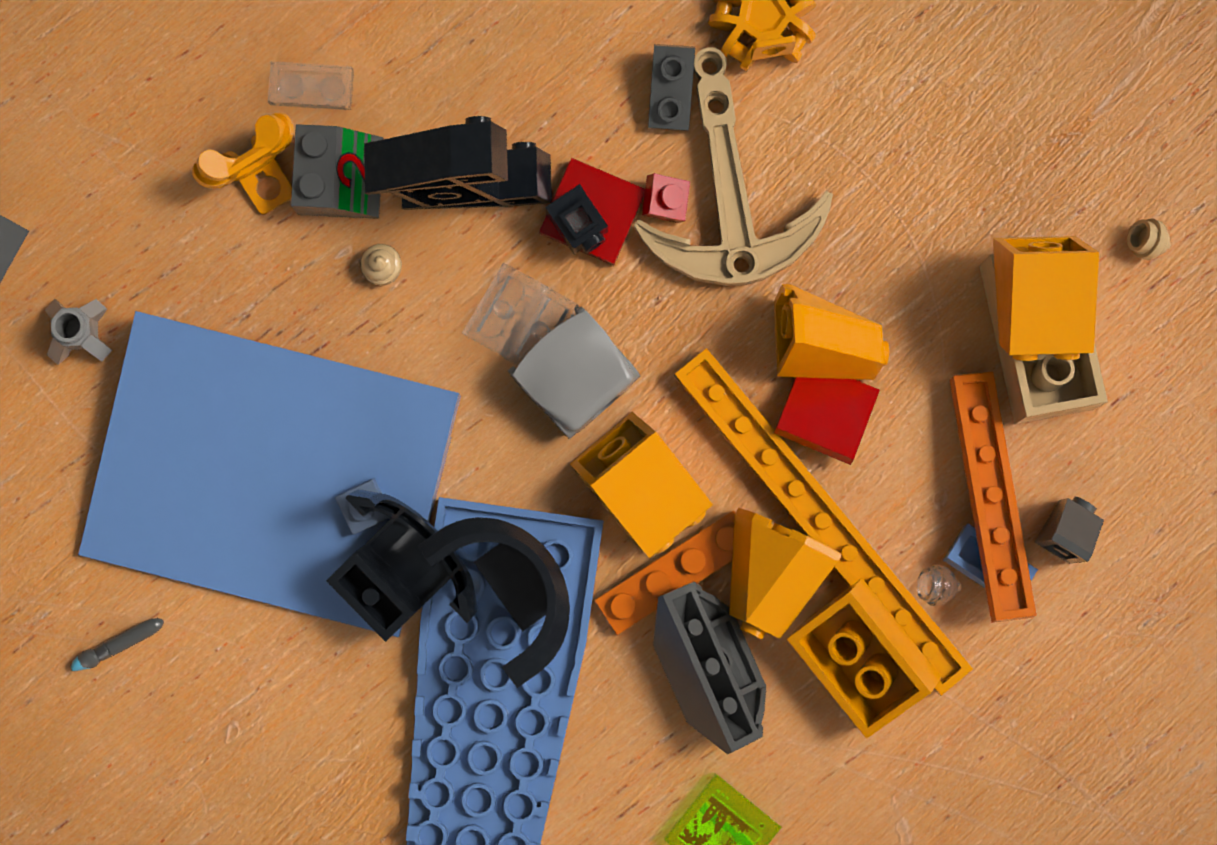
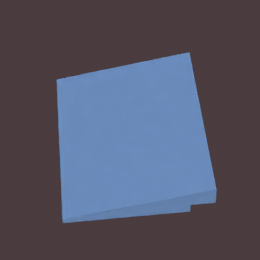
[78,311,461,637]

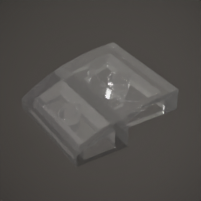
[462,263,580,366]

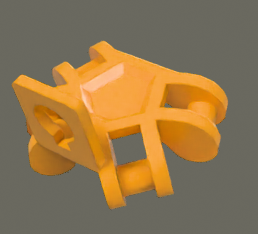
[708,0,816,72]
[192,113,294,215]

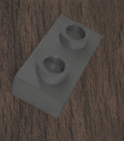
[648,44,695,130]

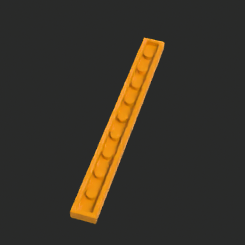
[674,348,973,696]

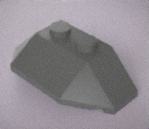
[653,582,766,754]

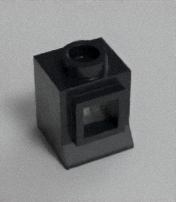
[545,184,608,255]

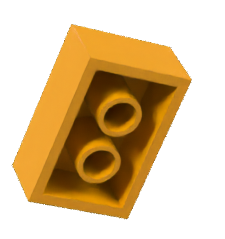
[787,578,941,739]

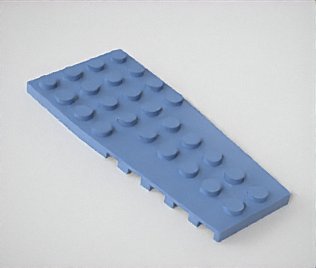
[406,497,604,845]

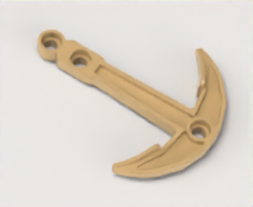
[634,47,833,286]

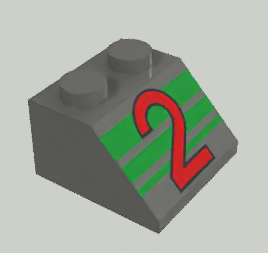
[291,124,384,219]

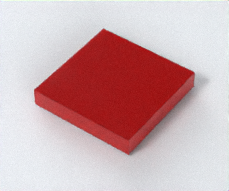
[539,158,645,266]
[774,377,880,465]

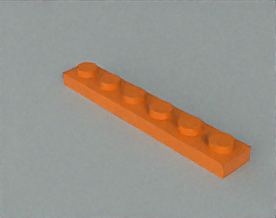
[949,371,1037,623]

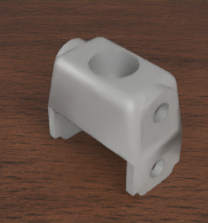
[508,306,641,439]

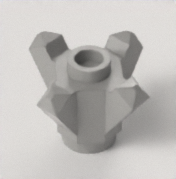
[45,299,112,365]

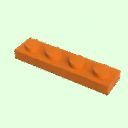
[595,510,736,635]

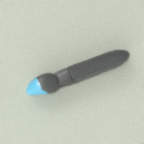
[71,618,164,671]

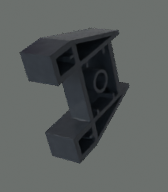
[364,116,552,210]

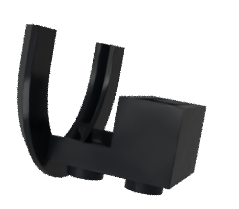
[326,490,477,642]
[417,517,570,688]

